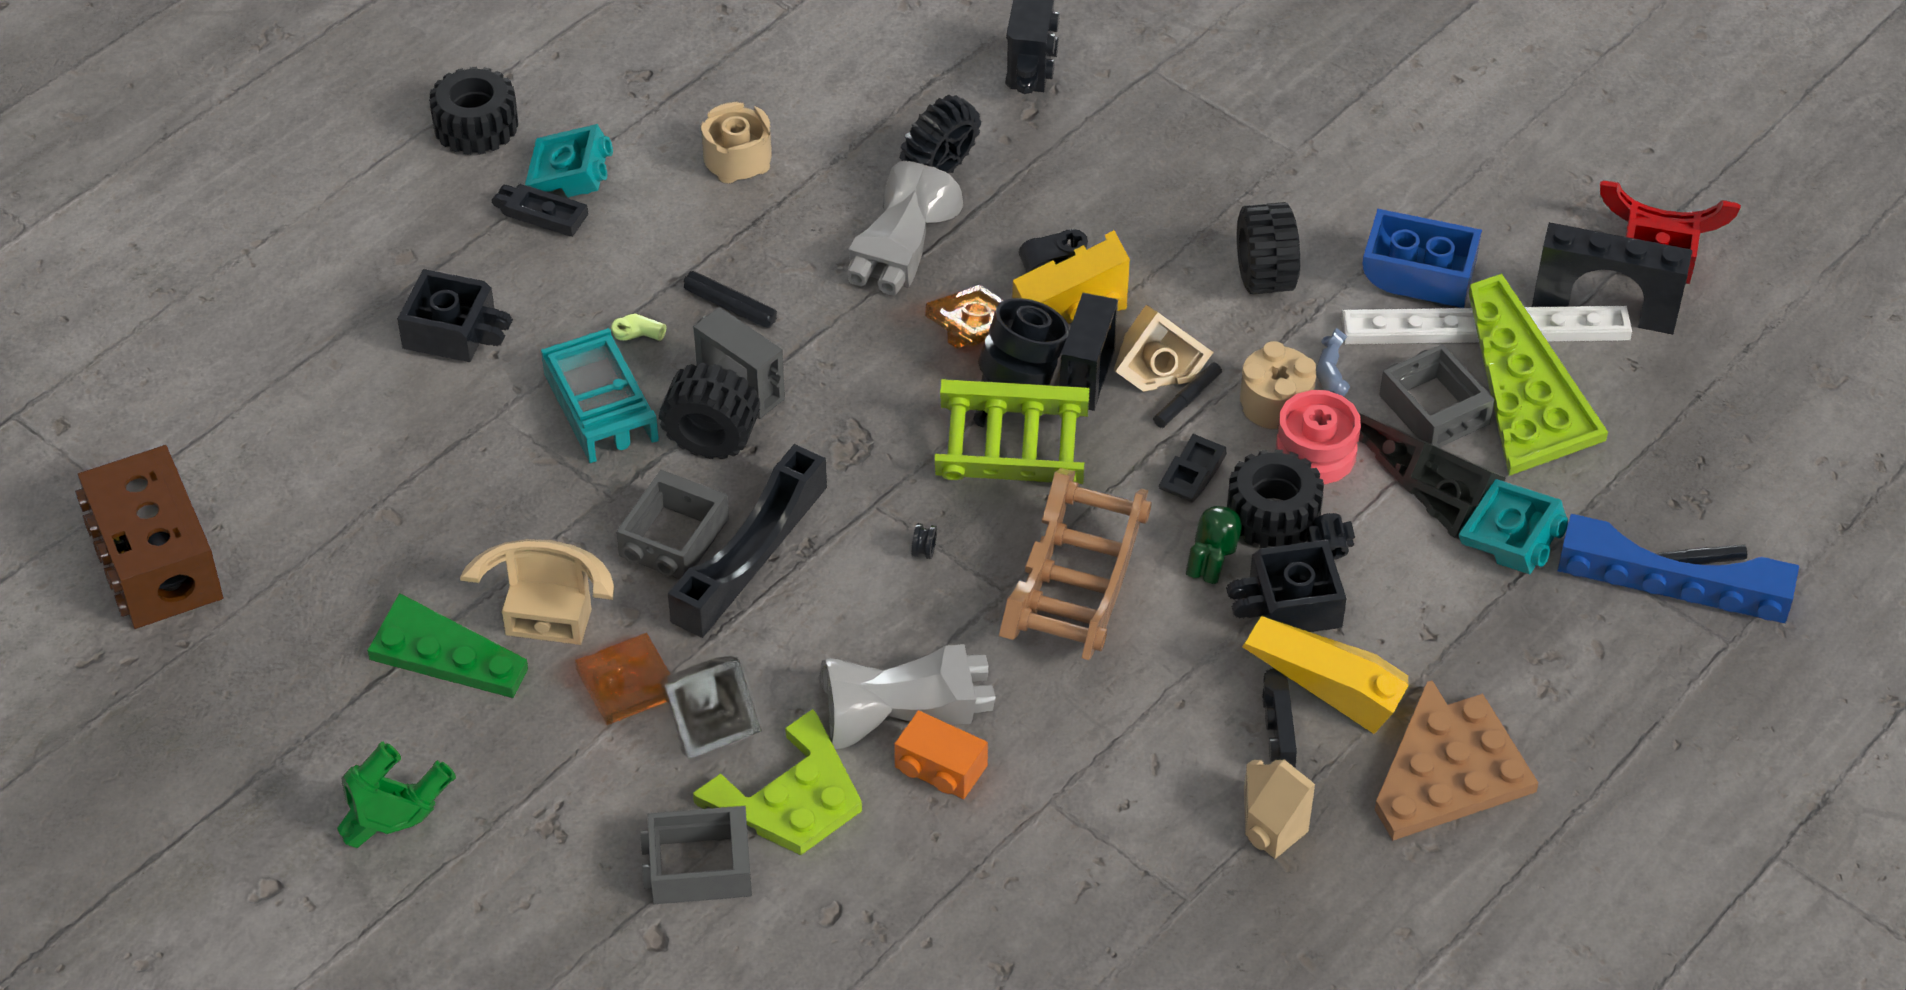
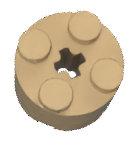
[701,102,772,183]
[1240,341,1316,429]

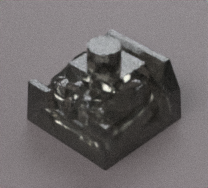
[660,656,762,759]

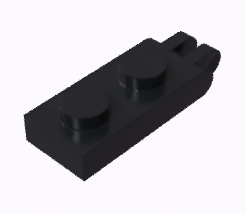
[492,184,588,237]

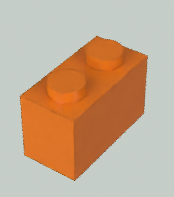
[894,710,988,799]

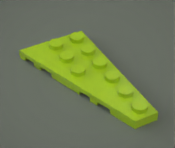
[1468,273,1608,476]

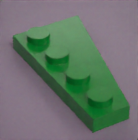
[367,593,528,698]

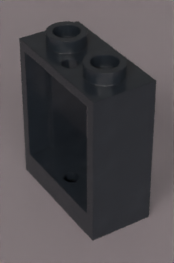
[1060,293,1118,411]

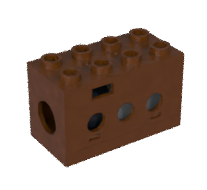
[75,445,224,629]

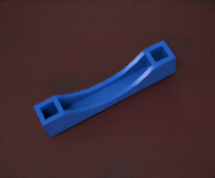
[1558,514,1799,624]

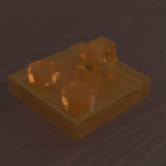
[925,285,1004,349]
[575,632,679,725]

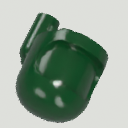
[1186,506,1241,584]

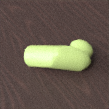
[611,314,666,341]

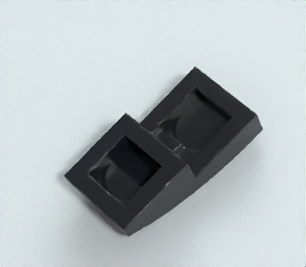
[1159,434,1227,503]

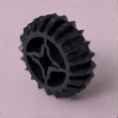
[899,95,982,173]

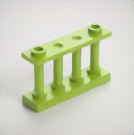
[935,379,1089,484]

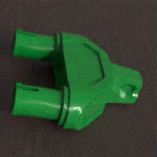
[337,741,456,848]

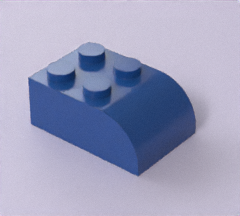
[1362,209,1482,308]

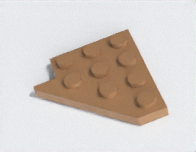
[1375,680,1539,840]

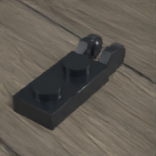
[1262,668,1297,768]

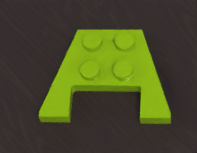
[693,709,862,855]

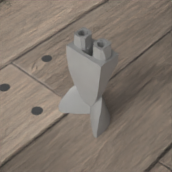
[847,161,963,296]
[819,644,995,749]

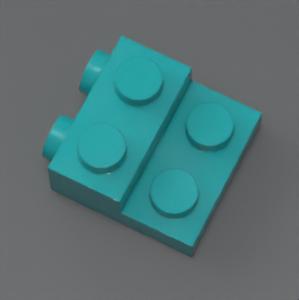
[525,124,613,197]
[1459,479,1568,575]

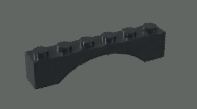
[668,444,827,638]

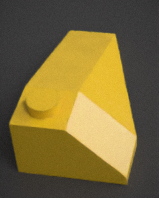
[1242,616,1409,734]

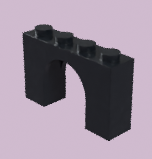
[1532,222,1692,335]

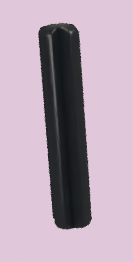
[683,271,777,328]

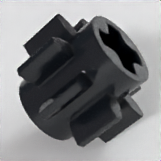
[1307,513,1355,560]

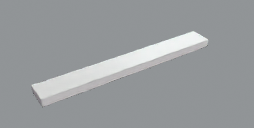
[1341,306,1632,344]

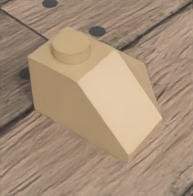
[1114,305,1213,392]
[1244,760,1315,859]

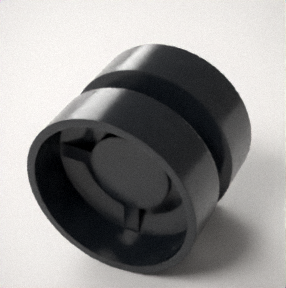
[978,298,1069,385]

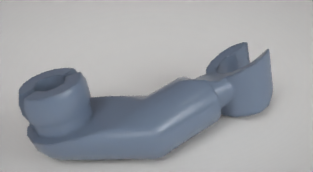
[1316,328,1350,397]

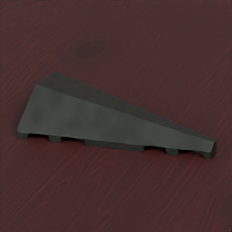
[1358,412,1506,539]

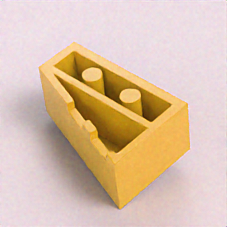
[1012,230,1130,324]

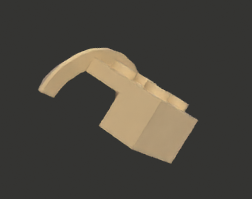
[460,539,614,645]

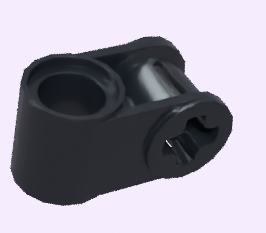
[1019,229,1088,273]

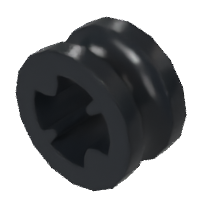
[911,523,937,559]

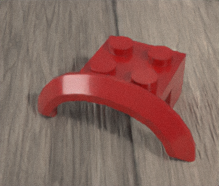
[1600,180,1741,284]

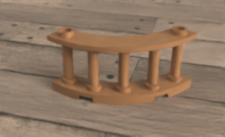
[999,468,1152,660]

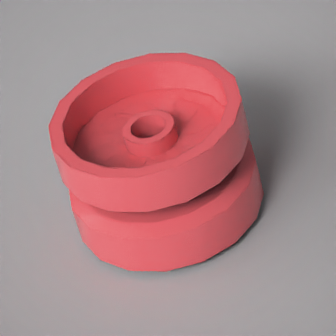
[1276,390,1361,485]

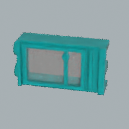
[541,328,659,463]

